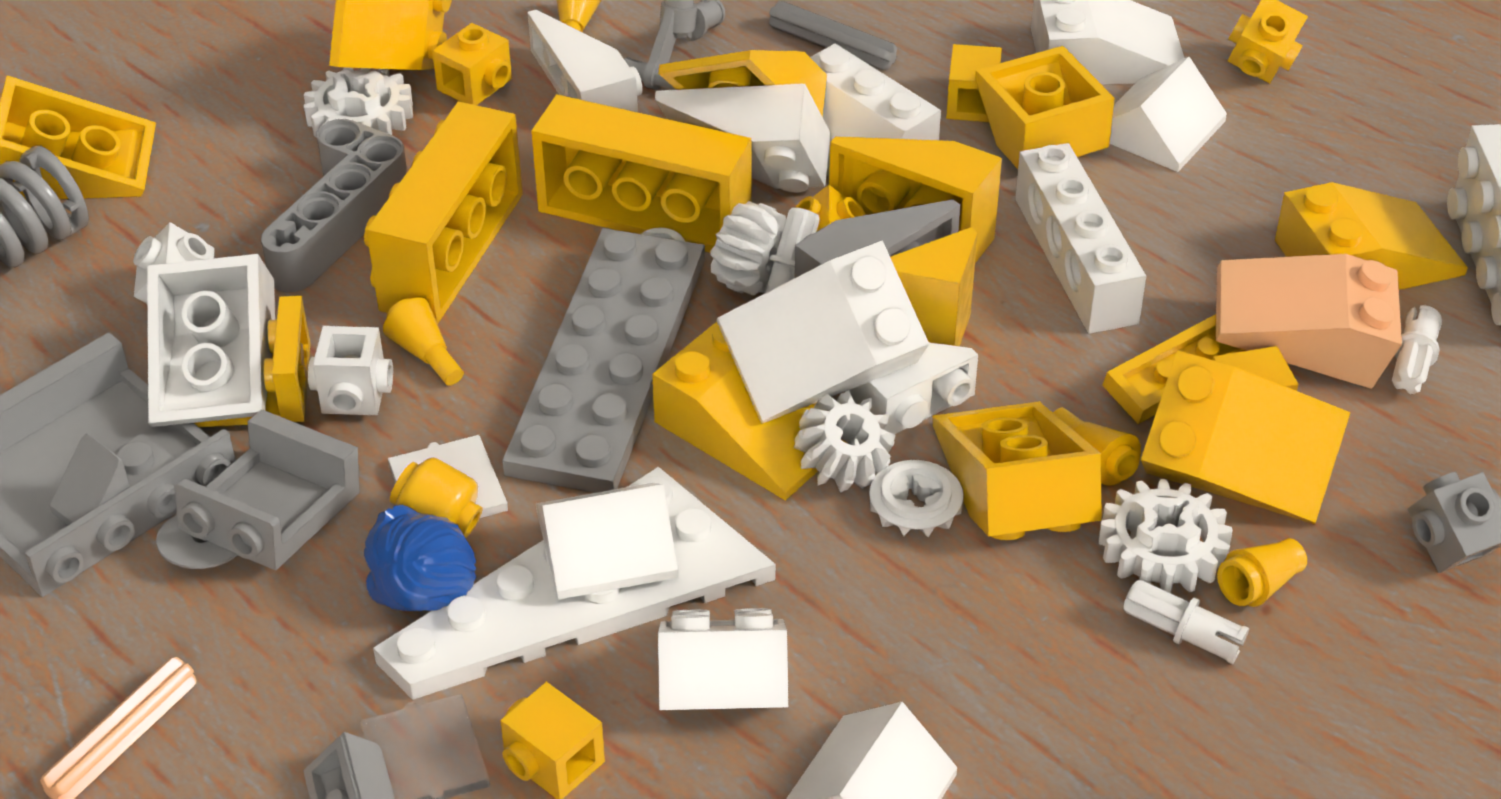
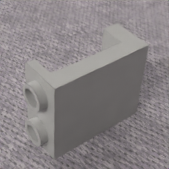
[174,409,360,571]

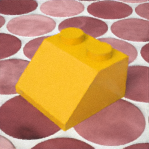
[975,46,1115,169]

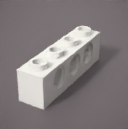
[1015,143,1146,334]

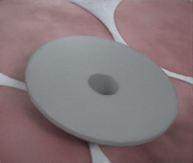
[156,515,238,569]

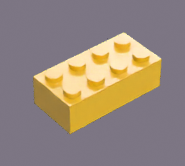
[531,94,752,253]
[364,101,523,324]

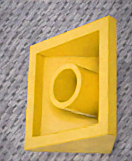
[890,227,977,346]

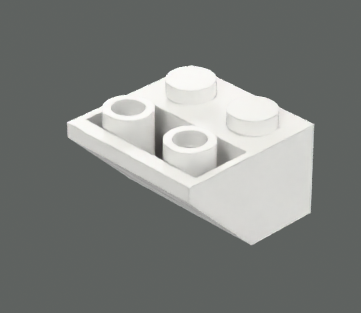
[658,608,788,710]

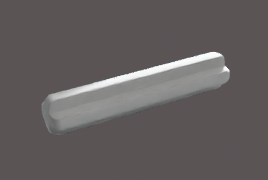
[769,1,897,70]

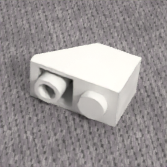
[847,343,978,434]

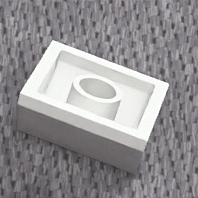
[1109,57,1227,172]
[536,483,678,600]
[786,702,957,799]

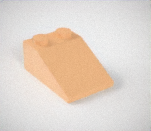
[1216,254,1402,389]

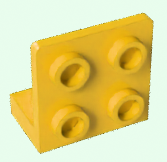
[194,296,311,427]

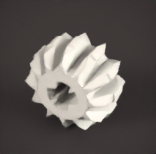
[710,201,786,296]
[794,390,896,493]

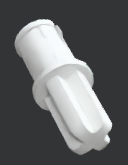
[764,208,820,294]
[1392,305,1442,394]
[1123,580,1249,664]

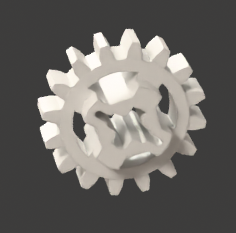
[304,67,413,138]
[1098,479,1233,593]

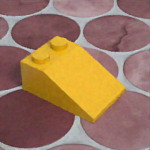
[329,0,452,70]
[658,50,827,117]
[0,75,156,199]
[829,136,1002,263]
[1275,182,1468,290]
[652,322,848,501]
[1141,350,1350,524]
[932,401,1102,540]

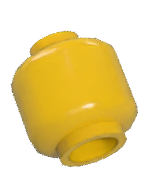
[390,457,483,538]

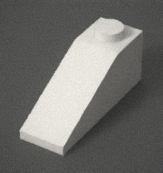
[528,10,642,112]

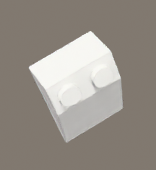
[1031,0,1184,85]
[655,84,830,193]
[717,240,929,424]
[147,254,275,427]

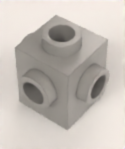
[1407,472,1501,573]

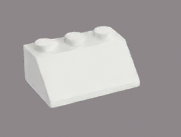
[810,43,941,176]

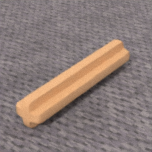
[40,657,197,799]

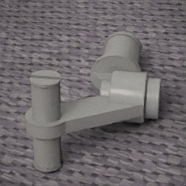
[624,0,725,90]

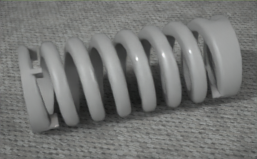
[0,146,89,273]

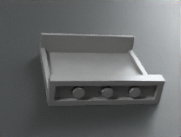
[0,332,236,597]

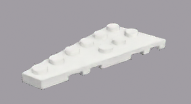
[373,467,776,700]

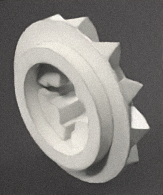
[869,460,963,537]

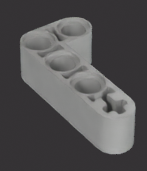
[261,119,407,292]

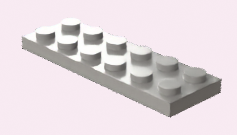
[502,228,705,493]

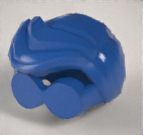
[364,505,477,611]

